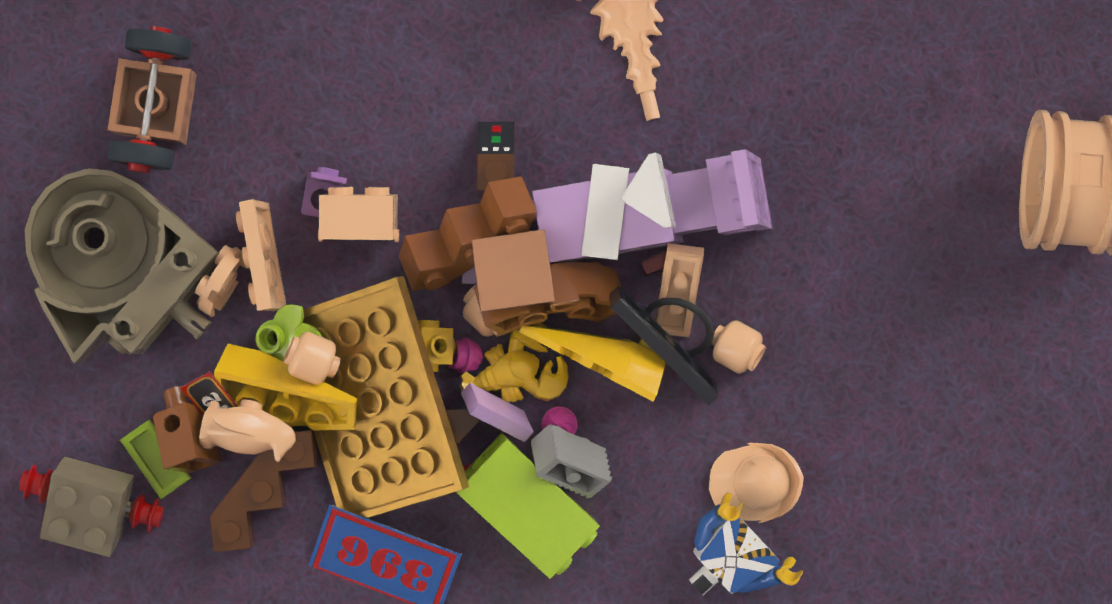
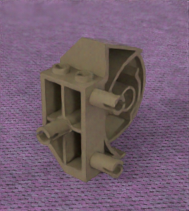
[25,168,219,364]

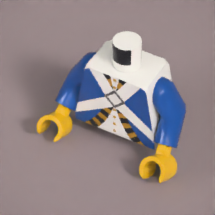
[689,493,803,596]

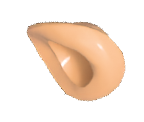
[709,443,804,523]

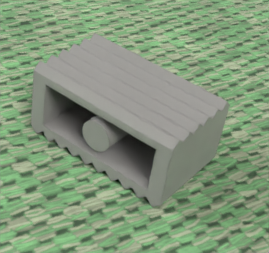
[531,424,612,498]

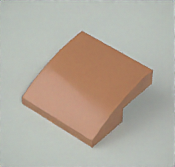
[472,229,555,312]

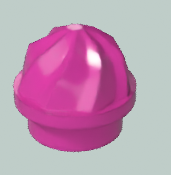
[448,338,483,374]
[541,406,577,434]

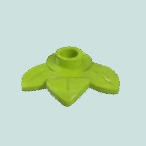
[256,304,322,361]

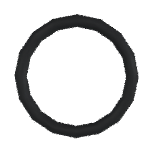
[645,298,714,357]

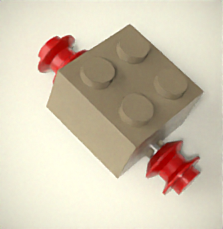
[19,456,165,557]

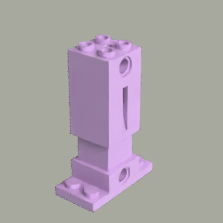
[532,149,772,264]

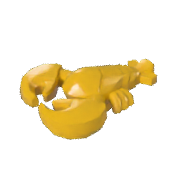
[459,322,569,403]

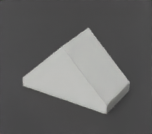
[620,153,676,229]

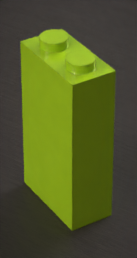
[456,433,600,579]

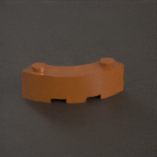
[474,262,621,335]

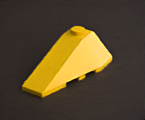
[516,325,666,402]
[214,344,357,431]

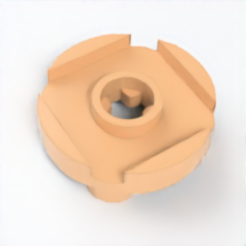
[195,245,246,317]

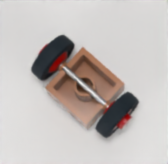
[108,26,197,174]

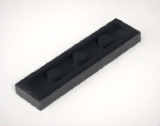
[609,286,718,405]

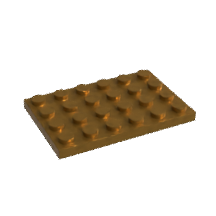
[302,276,469,518]

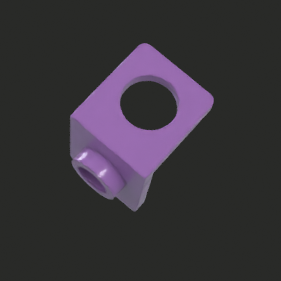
[301,167,347,217]

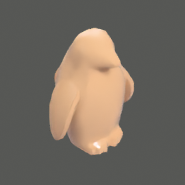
[199,400,296,462]

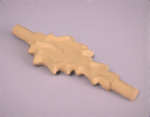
[590,0,664,121]

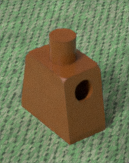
[153,386,223,473]

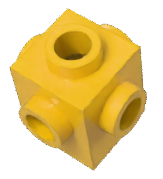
[418,320,456,372]

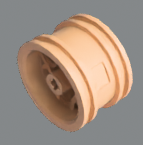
[1019,110,1112,256]

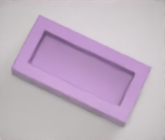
[461,383,533,442]

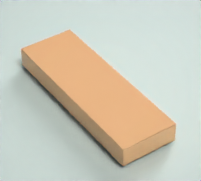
[655,243,704,337]

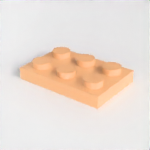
[236,199,286,311]

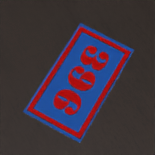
[309,504,462,604]

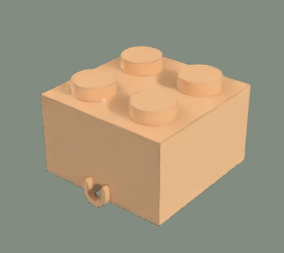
[318,187,399,242]

